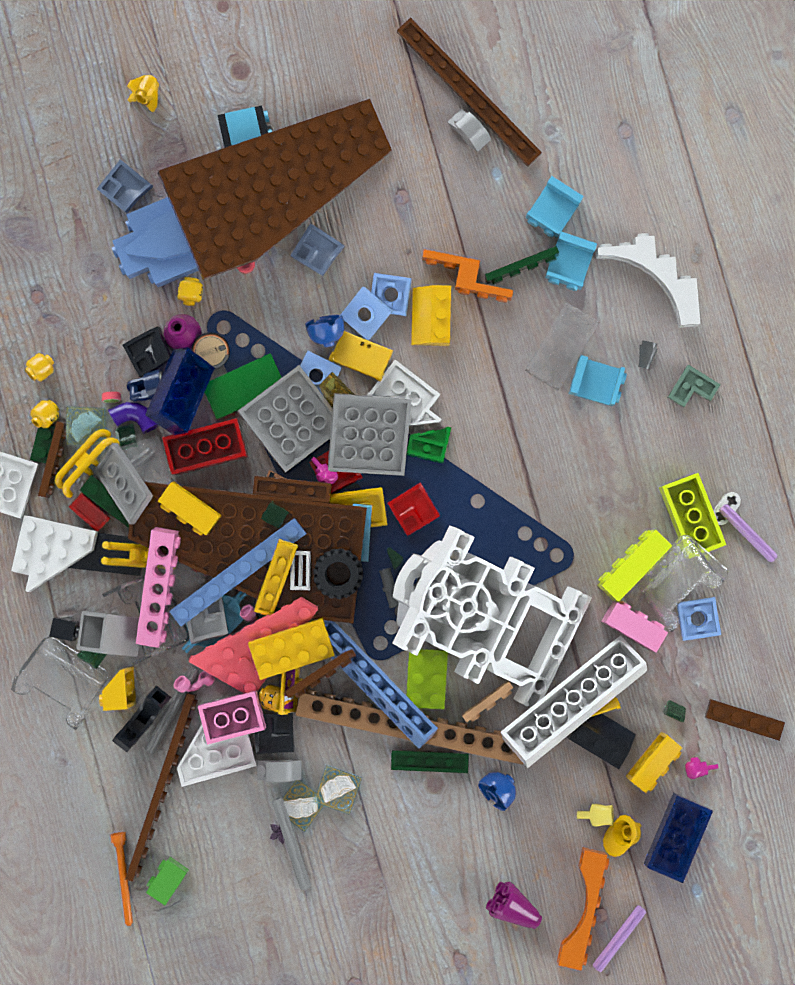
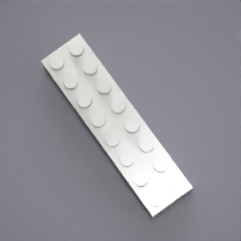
[501,635,647,768]

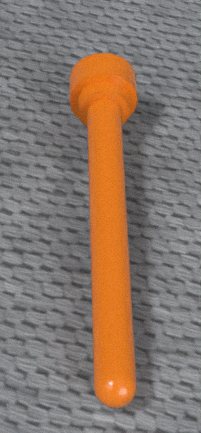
[110,832,133,926]

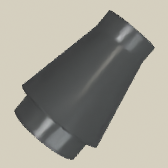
[638,340,658,369]

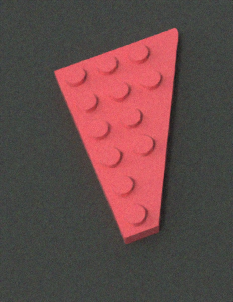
[189,597,318,693]

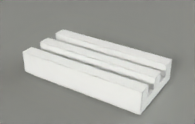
[290,551,311,590]

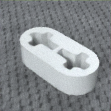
[713,492,741,525]

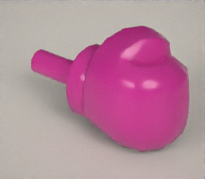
[311,457,338,484]
[685,757,719,779]

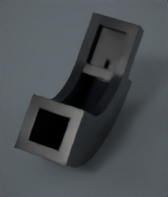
[112,685,171,752]

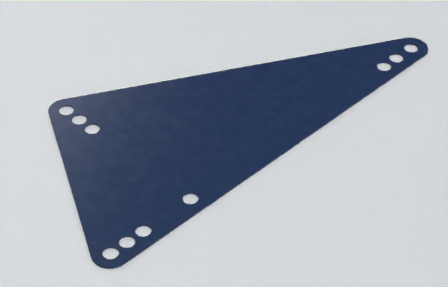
[207,310,574,660]

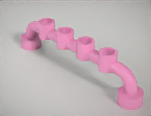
[174,604,258,693]

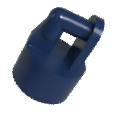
[127,369,171,402]

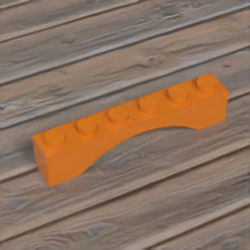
[557,847,609,971]

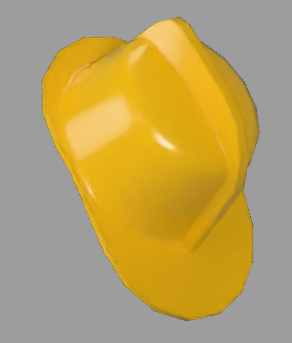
[603,815,642,857]

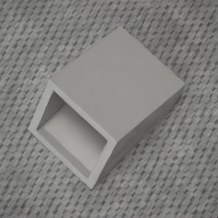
[77,611,139,657]

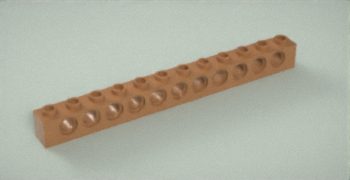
[296,689,524,765]

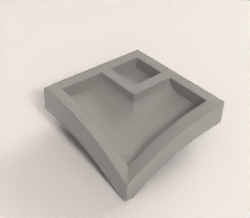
[187,597,229,644]

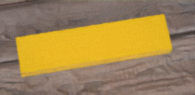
[254,539,298,615]

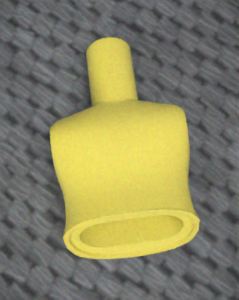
[577,804,614,827]

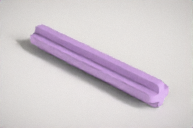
[719,504,777,562]
[593,905,646,972]

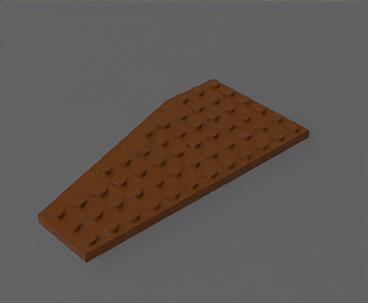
[158,99,392,280]
[128,481,367,623]

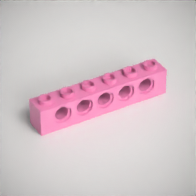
[136,527,181,648]

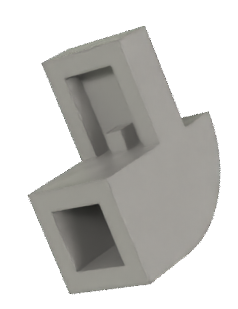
[448,109,491,152]
[257,759,301,782]

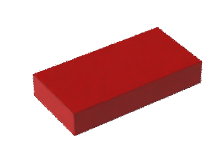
[69,492,111,531]

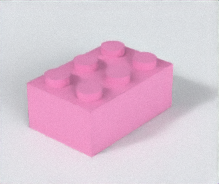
[601,601,668,653]
[198,690,266,745]

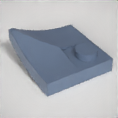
[97,159,153,213]
[290,223,345,276]

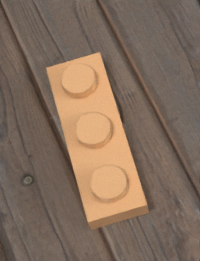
[461,680,513,722]

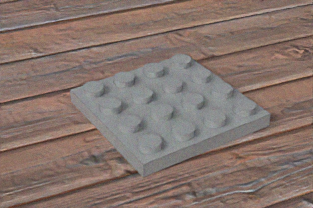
[238,365,333,473]
[328,393,412,476]

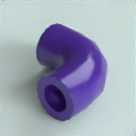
[108,402,160,434]

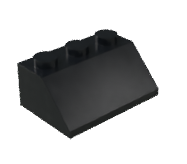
[567,714,636,769]

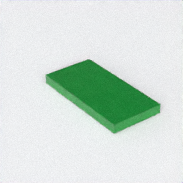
[201,353,282,420]

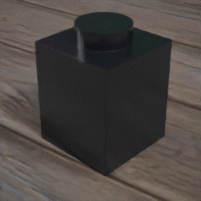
[49,617,80,641]

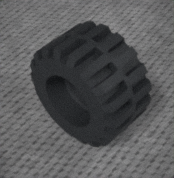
[313,548,363,599]

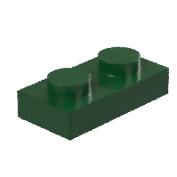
[30,426,55,464]

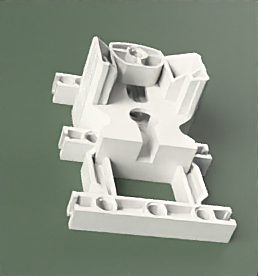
[393,526,592,708]

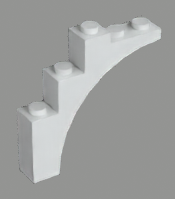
[596,233,701,328]

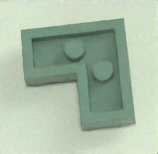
[667,365,721,408]

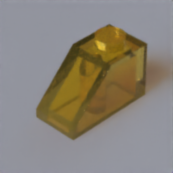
[319,372,355,408]

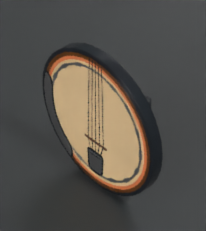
[192,332,230,370]

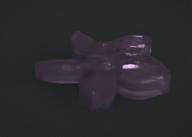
[270,824,284,844]

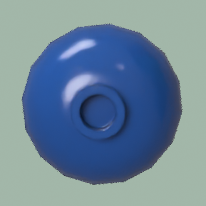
[305,314,344,347]
[478,772,516,811]

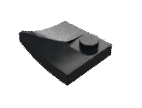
[123,326,173,378]
[255,713,294,754]

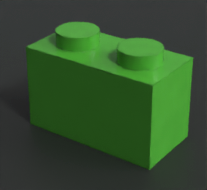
[146,857,189,905]

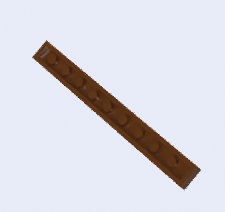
[397,17,542,167]
[125,692,198,882]

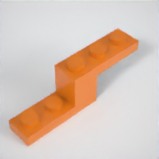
[422,249,513,303]

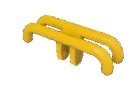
[55,429,119,498]
[101,541,177,569]

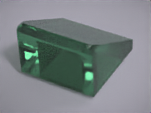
[115,424,138,450]
[261,502,289,529]
[387,547,403,570]
[77,650,107,669]
[663,700,686,722]

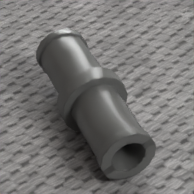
[379,568,399,608]

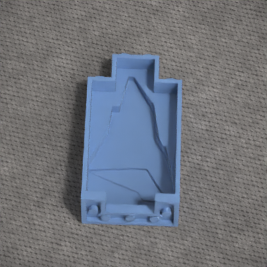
[112,197,199,288]

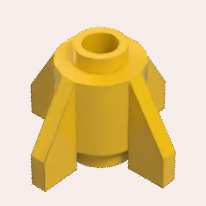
[127,75,159,112]

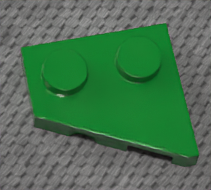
[406,427,451,464]

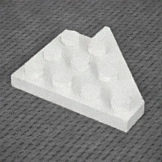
[177,699,257,787]

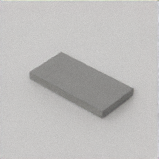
[95,443,153,524]

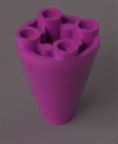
[163,314,202,352]
[486,882,542,929]

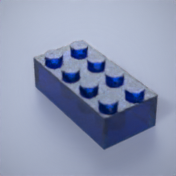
[145,347,215,435]
[644,792,713,883]

